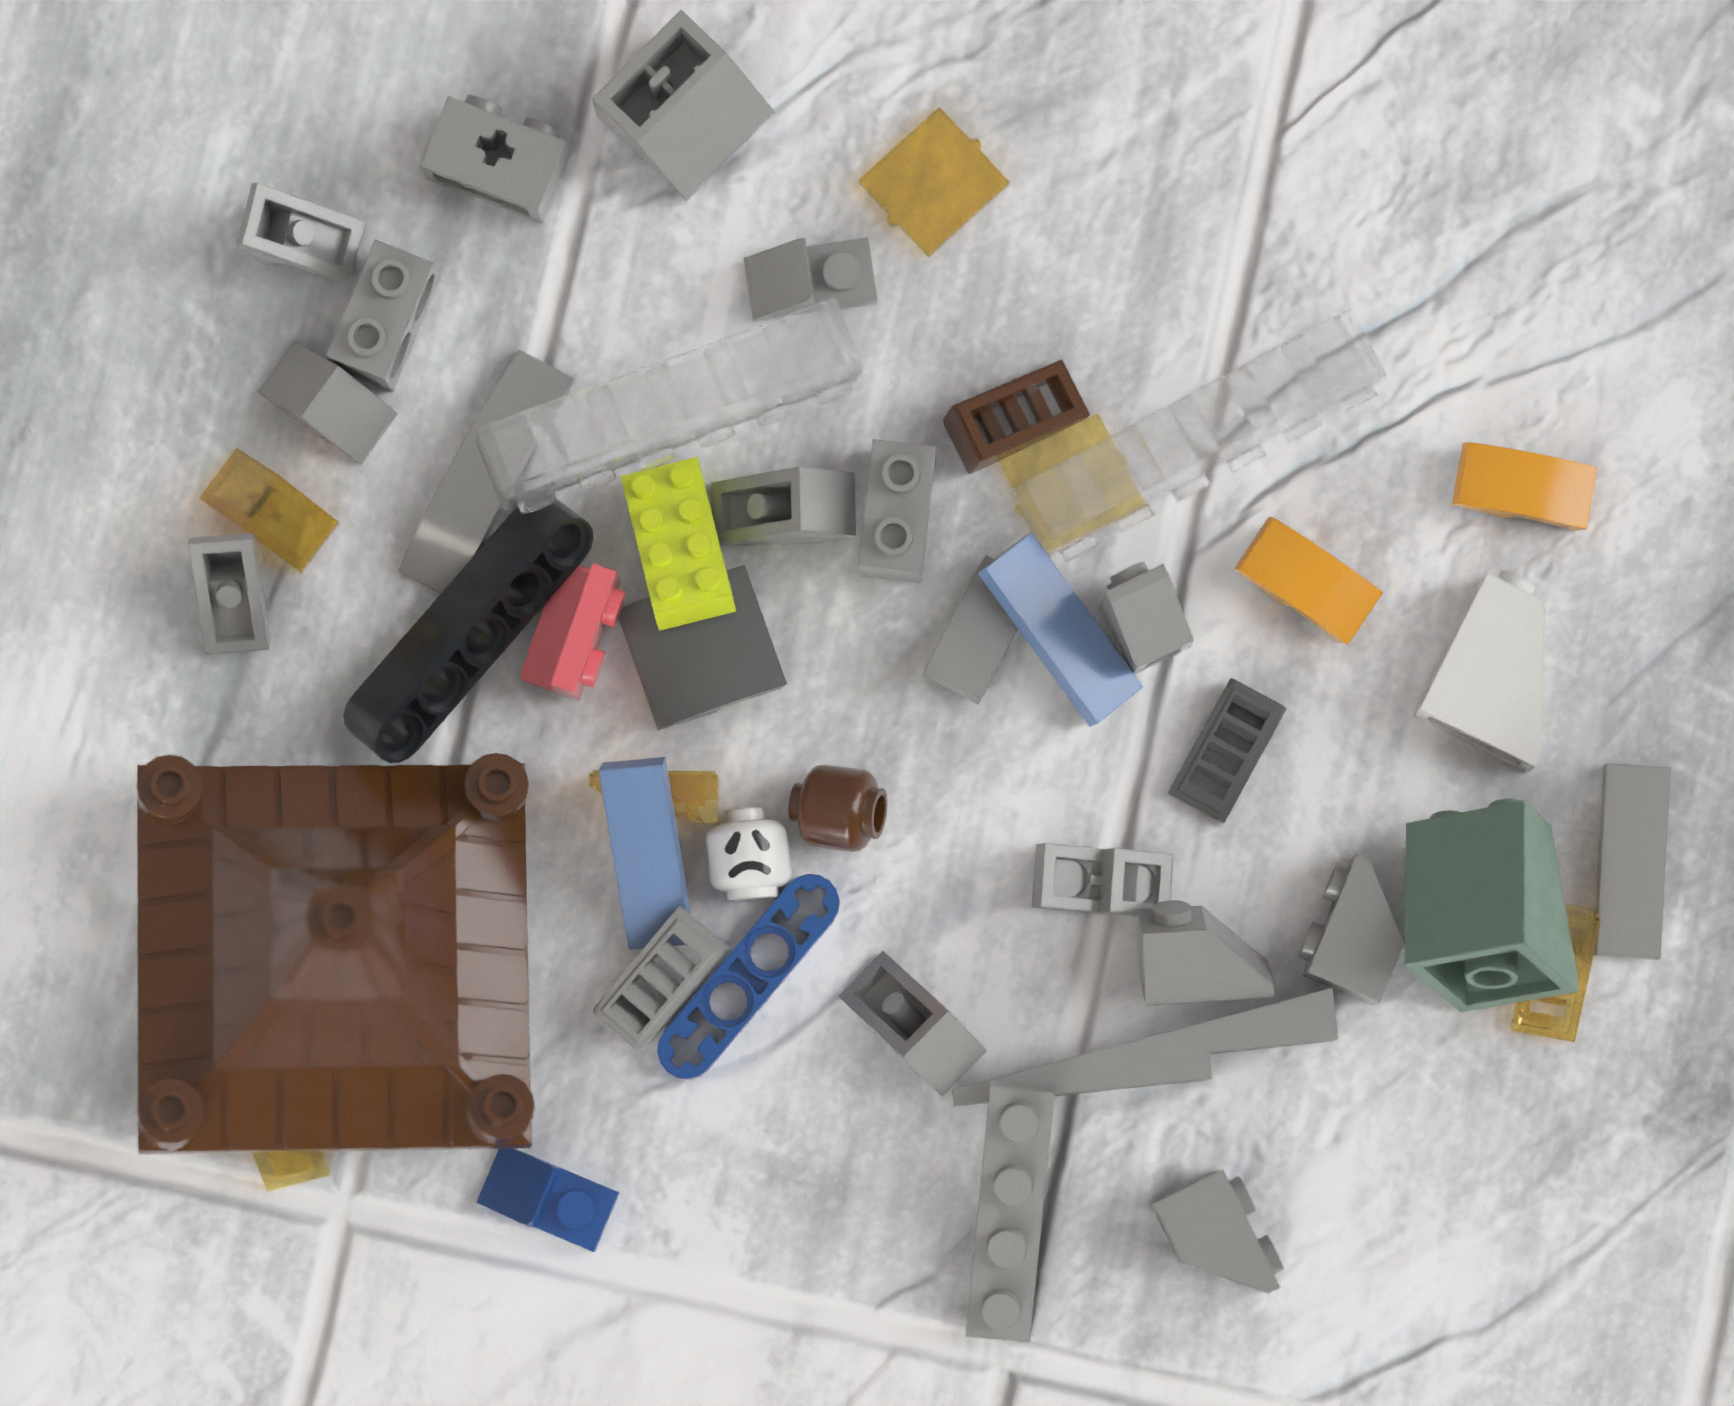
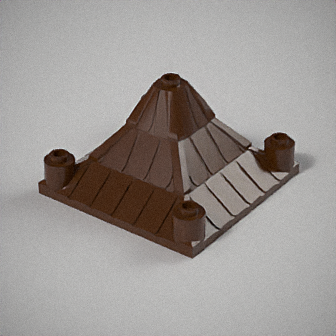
[137,753,535,1155]

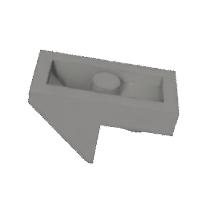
[236,183,365,282]
[744,237,878,322]
[188,533,270,655]

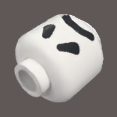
[705,808,792,902]

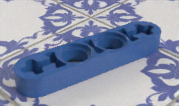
[657,874,840,1080]

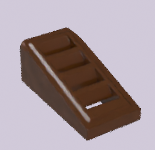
[943,359,1090,474]

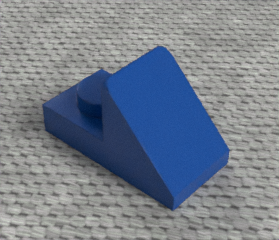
[476,1148,620,1252]

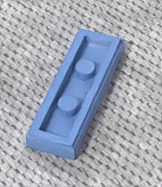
[977,533,1143,727]
[599,757,691,950]

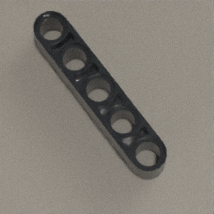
[343,492,594,763]

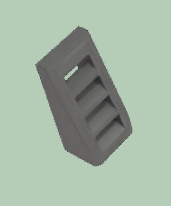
[1167,678,1287,824]

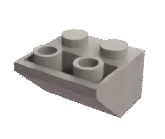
[592,10,774,202]

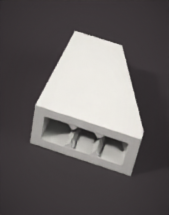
[1413,570,1546,772]

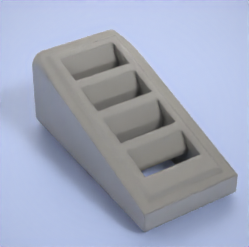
[593,906,729,1051]

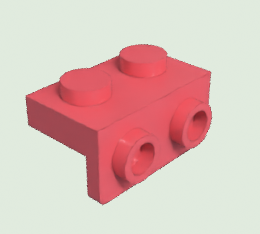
[520,563,626,701]

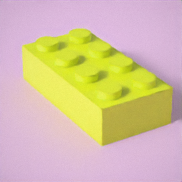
[621,457,737,631]

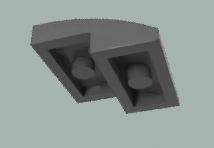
[619,565,787,730]

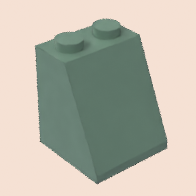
[1404,799,1579,1012]

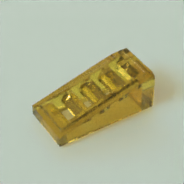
[589,770,720,826]
[1510,903,1601,1042]

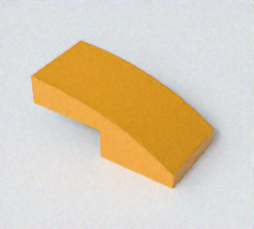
[1452,442,1597,531]
[1234,517,1383,645]

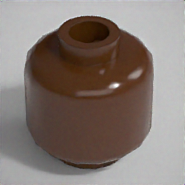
[788,765,888,852]

